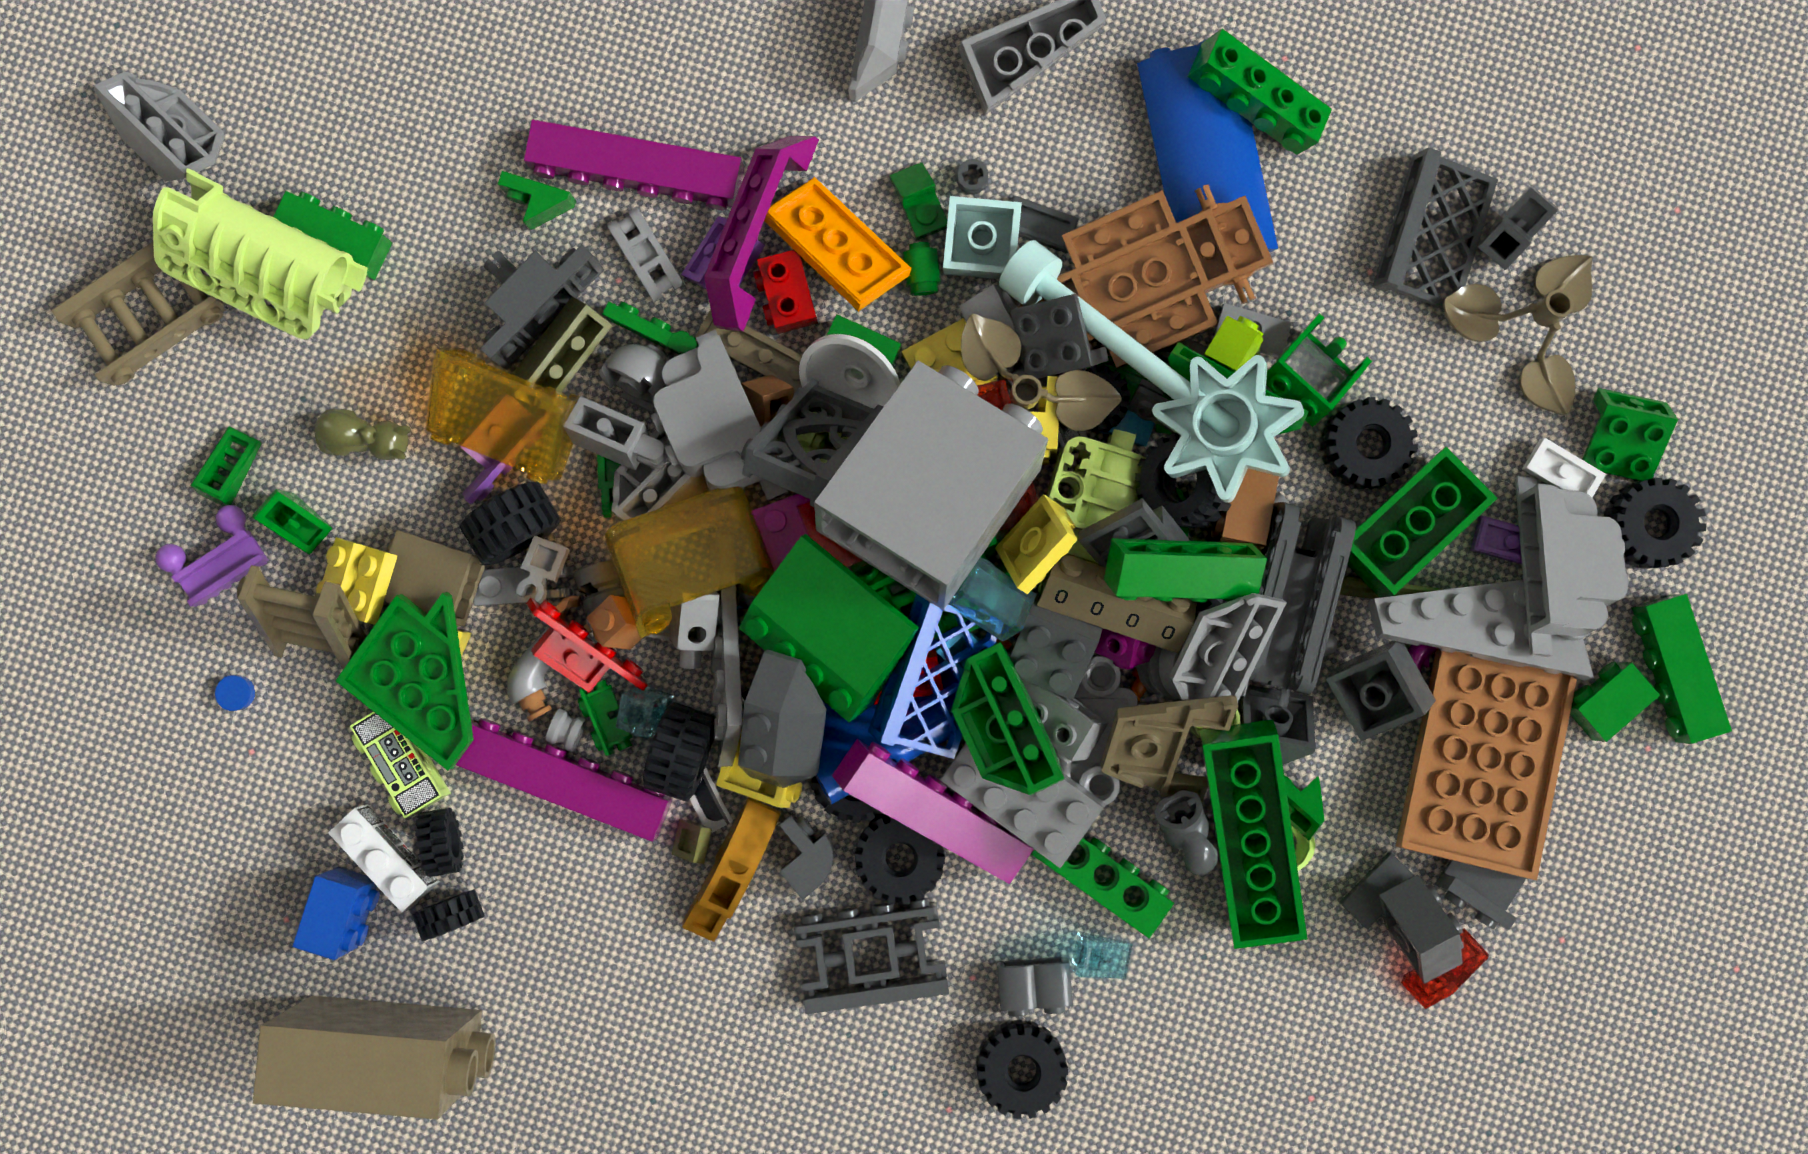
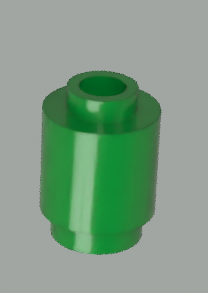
[902,242,941,296]

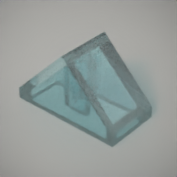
[1071,931,1133,979]

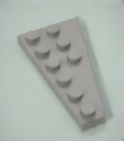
[709,526,743,767]
[1368,580,1594,681]

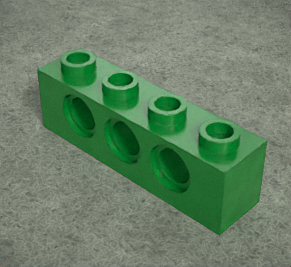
[1031,837,1174,939]

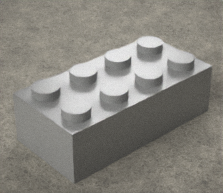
[940,744,1105,868]

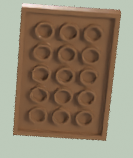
[1395,648,1577,881]

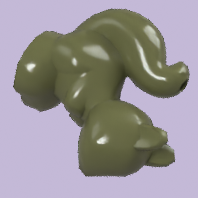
[314,409,411,460]

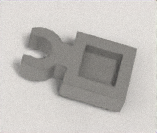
[516,536,570,604]

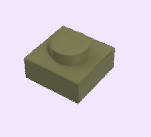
[672,819,712,864]

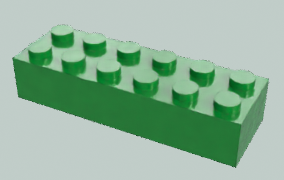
[1199,719,1308,949]

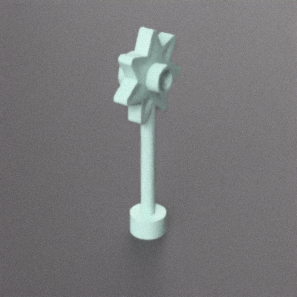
[999,240,1304,503]

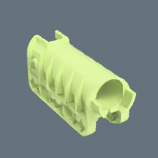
[153,168,368,339]
[1017,429,1146,610]

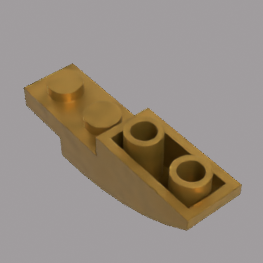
[682,797,780,942]

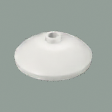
[799,334,900,417]

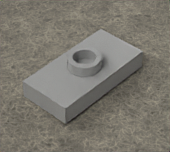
[1212,303,1292,358]

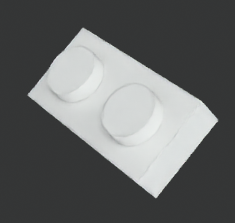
[1522,438,1606,497]

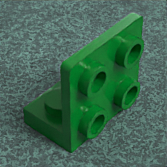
[1582,388,1678,481]

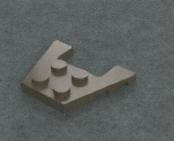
[1100,695,1238,802]

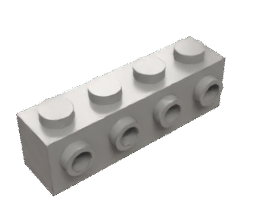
[995,644,1109,762]

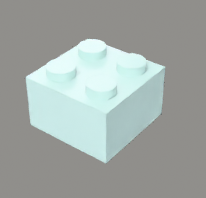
[943,196,1022,279]

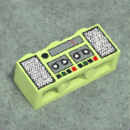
[350,712,451,819]

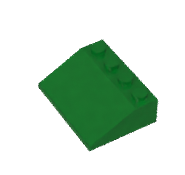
[739,534,919,722]

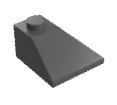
[1237,684,1316,765]

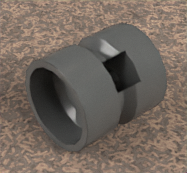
[573,559,630,620]

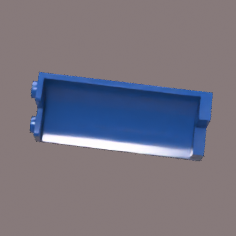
[1137,39,1278,252]

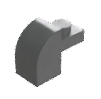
[1478,185,1558,270]
[779,813,834,900]

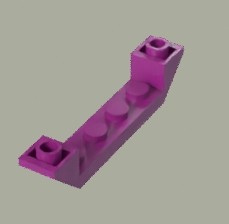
[704,136,819,331]

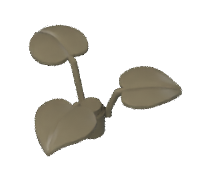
[1443,255,1593,415]
[961,314,1122,431]

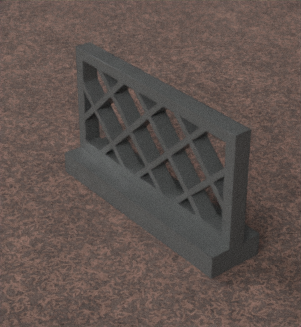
[1372,147,1498,310]

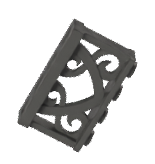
[741,378,884,508]

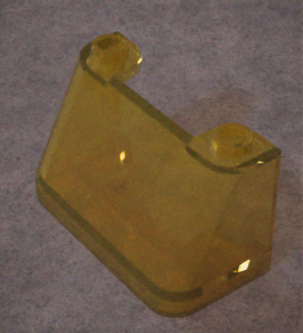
[425,348,580,484]
[605,486,775,638]

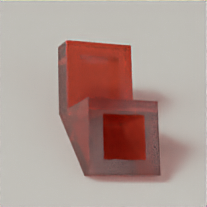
[1401,928,1489,1009]

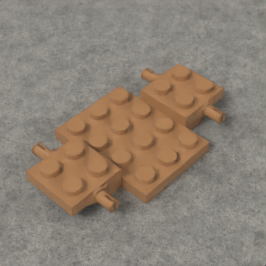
[1018,184,1273,370]

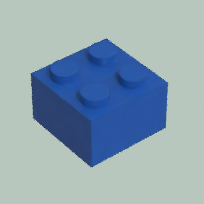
[292,867,380,960]

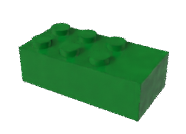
[1347,447,1498,598]

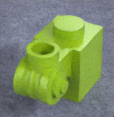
[1205,316,1264,372]

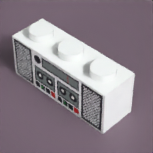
[328,804,440,913]

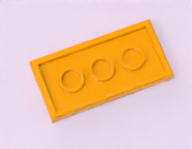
[764,177,911,312]

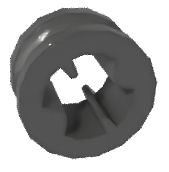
[957,159,989,195]

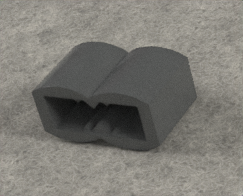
[997,957,1073,1017]

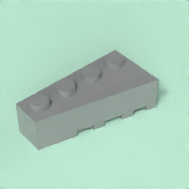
[958,0,1106,115]

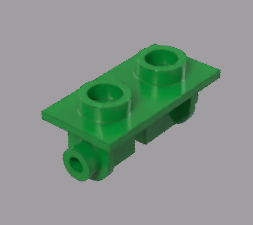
[578,680,633,756]

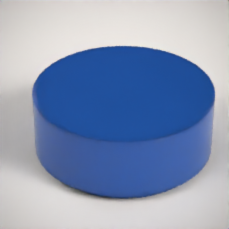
[215,675,255,711]

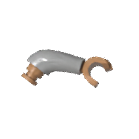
[507,596,593,722]

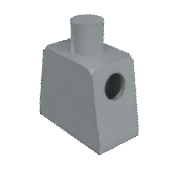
[670,581,719,669]

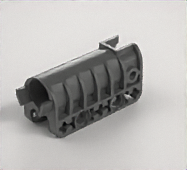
[1241,502,1356,708]

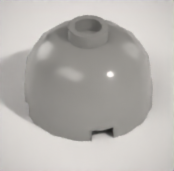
[599,344,667,412]

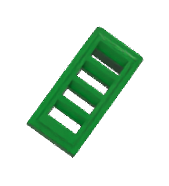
[190,426,262,506]

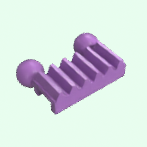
[155,505,268,607]

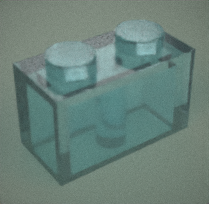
[948,557,1036,641]

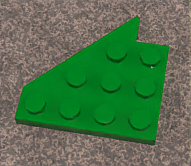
[335,592,474,771]

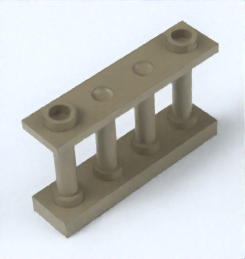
[51,242,231,386]
[237,565,366,669]

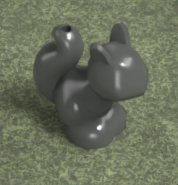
[1154,790,1218,876]

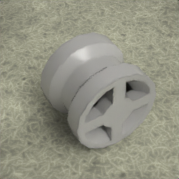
[545,708,587,752]

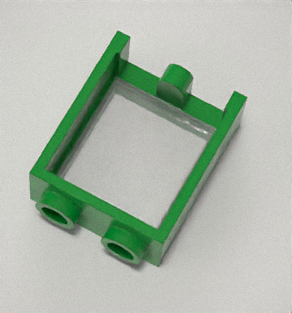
[1266,313,1372,427]

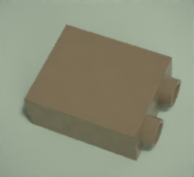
[252,995,496,1120]

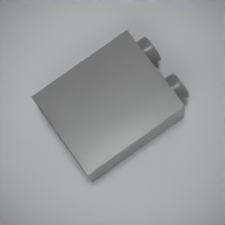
[814,360,1048,611]

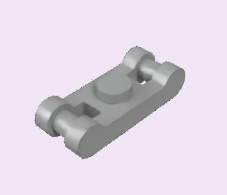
[607,206,684,302]

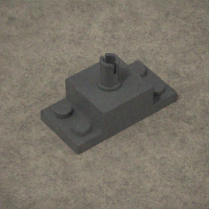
[480,244,604,370]
[1078,498,1223,619]

